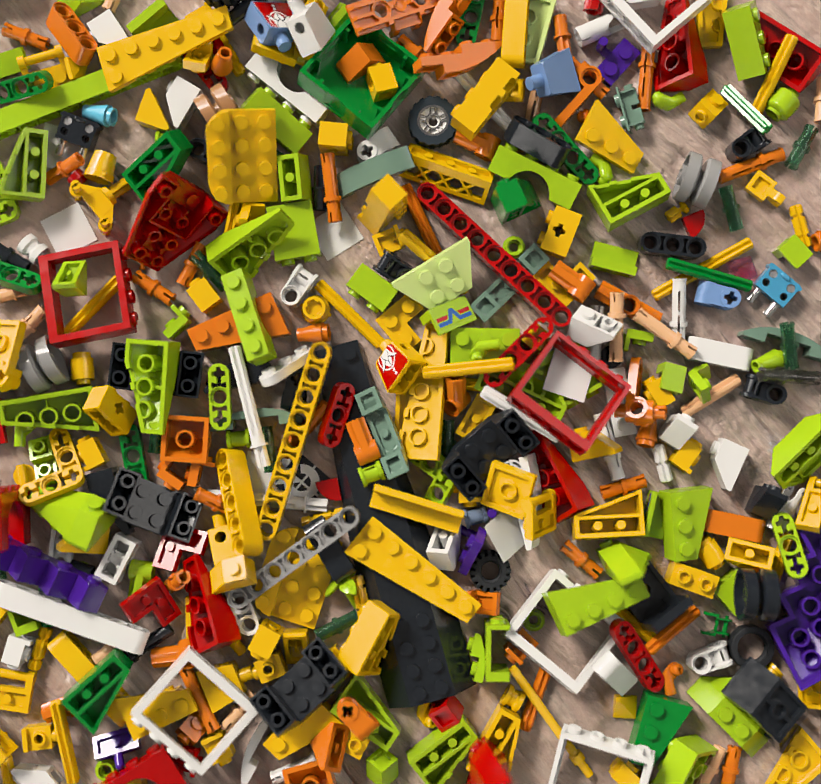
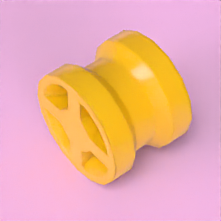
[499,683,526,713]

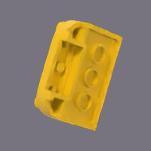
[205,108,278,205]
[0,320,27,392]
[255,527,343,629]

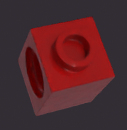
[428,695,464,733]

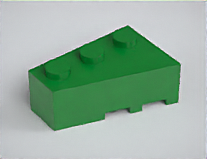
[121,129,193,202]
[490,178,542,225]
[61,647,133,735]
[627,689,693,768]

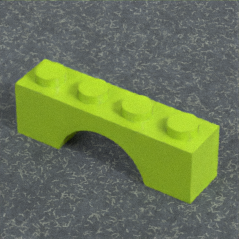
[488,142,582,210]
[220,268,278,366]

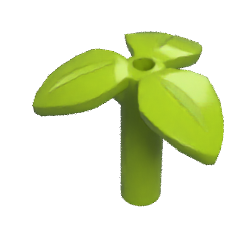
[325,573,358,609]

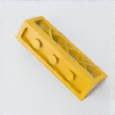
[399,143,495,205]
[369,484,465,534]

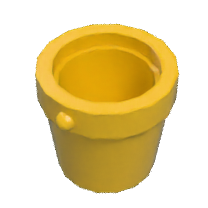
[84,150,117,186]
[300,295,332,324]

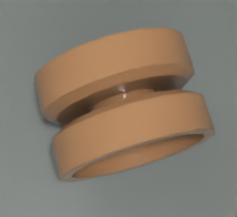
[193,82,239,123]

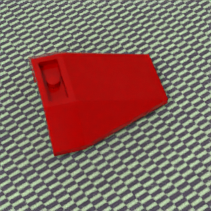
[122,170,228,272]

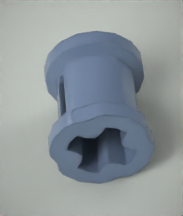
[462,504,489,529]

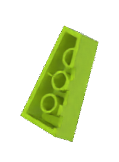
[541,577,650,637]

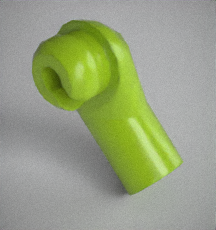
[14,426,36,447]

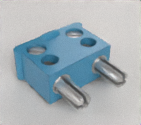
[746,263,802,317]

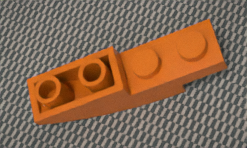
[423,0,472,56]
[412,39,502,80]

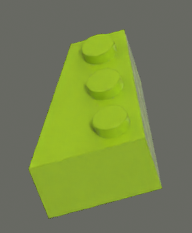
[722,0,771,81]
[239,87,313,154]
[659,485,713,562]
[406,714,478,784]

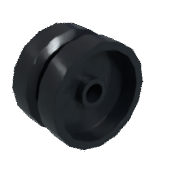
[733,568,781,622]

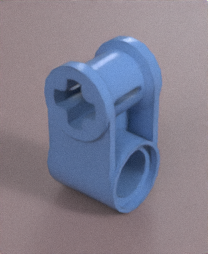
[694,280,741,310]

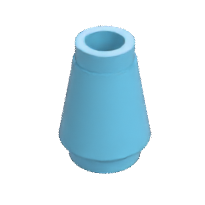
[82,104,118,128]

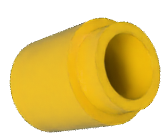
[70,352,95,385]
[698,535,725,570]

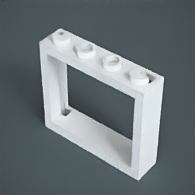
[600,0,713,54]
[501,569,623,694]
[131,645,258,776]
[548,723,655,784]

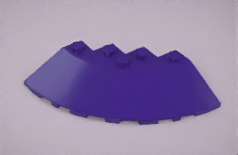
[764,530,821,691]

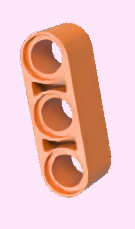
[46,2,98,66]
[704,509,766,543]

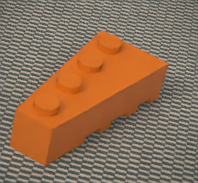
[187,292,292,352]

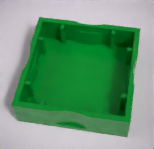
[297,18,425,140]

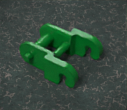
[700,611,733,638]

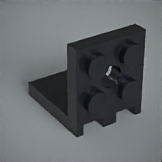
[627,560,695,632]

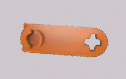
[555,56,611,128]
[614,357,667,426]

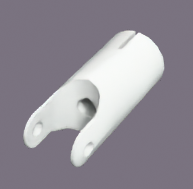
[574,13,625,48]
[765,486,806,536]

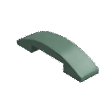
[337,146,416,199]
[470,243,550,323]
[737,327,821,363]
[354,386,410,480]
[210,408,304,432]

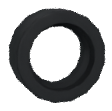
[727,624,775,667]

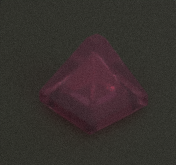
[725,256,757,280]

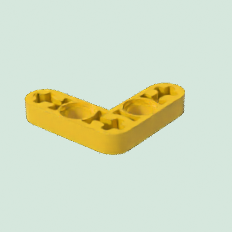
[18,428,86,507]

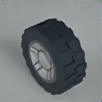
[408,96,457,149]

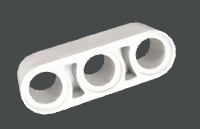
[684,336,754,372]
[224,590,262,636]
[592,650,639,696]

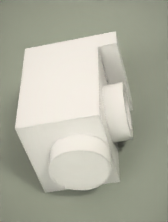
[1,632,36,670]

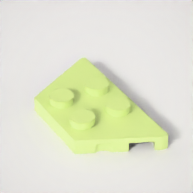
[391,236,472,309]

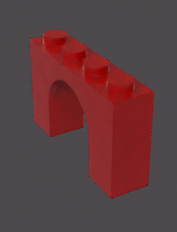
[0,484,31,552]
[94,743,191,784]

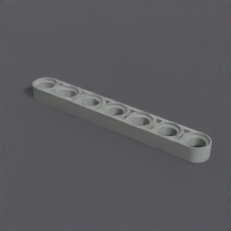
[227,506,361,609]

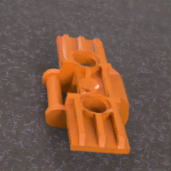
[345,0,439,38]

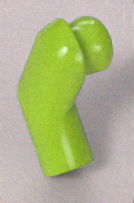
[651,91,686,111]
[590,153,613,185]
[469,339,500,361]

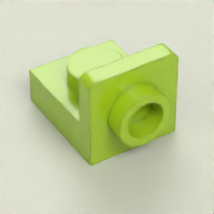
[162,304,193,341]
[623,328,654,352]
[687,363,712,404]

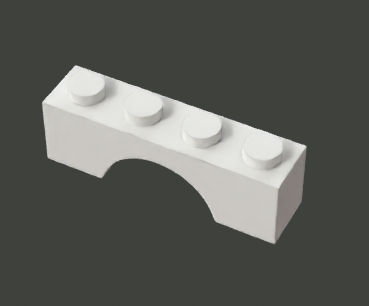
[245,53,331,128]

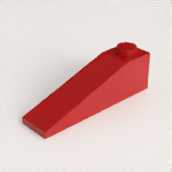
[653,0,709,92]
[759,10,821,93]
[528,430,595,525]
[183,554,241,655]
[469,736,513,784]

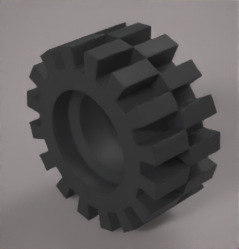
[470,549,511,593]

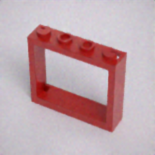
[38,240,139,349]
[506,330,632,456]

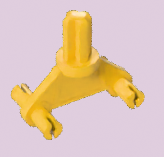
[69,178,131,236]

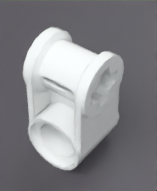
[357,126,401,163]
[280,263,319,308]
[686,640,734,675]

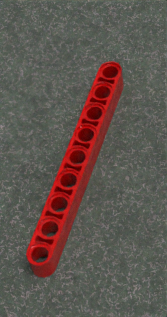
[417,182,572,330]

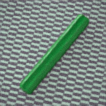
[665,257,753,292]

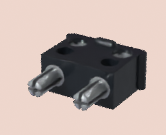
[55,111,104,160]

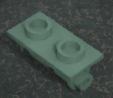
[614,84,646,134]

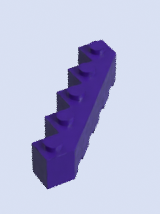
[0,535,108,614]

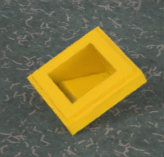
[64,57,87,80]
[505,79,526,102]
[613,694,637,719]

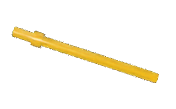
[509,665,594,778]

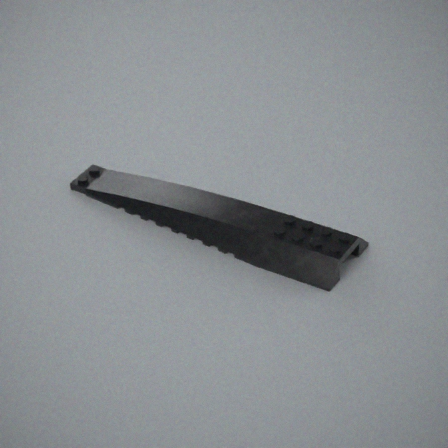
[315,340,477,709]

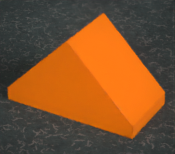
[336,42,386,84]
[310,722,350,773]

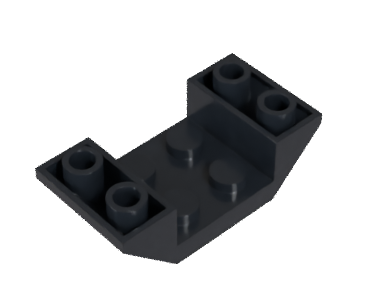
[107,342,205,399]
[441,408,541,502]
[102,466,203,543]
[249,636,349,737]
[721,656,808,750]

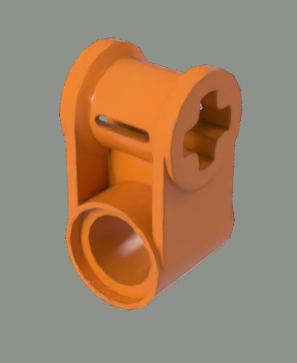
[337,696,380,742]

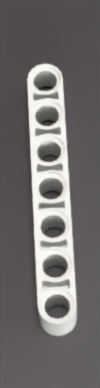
[0,579,150,655]

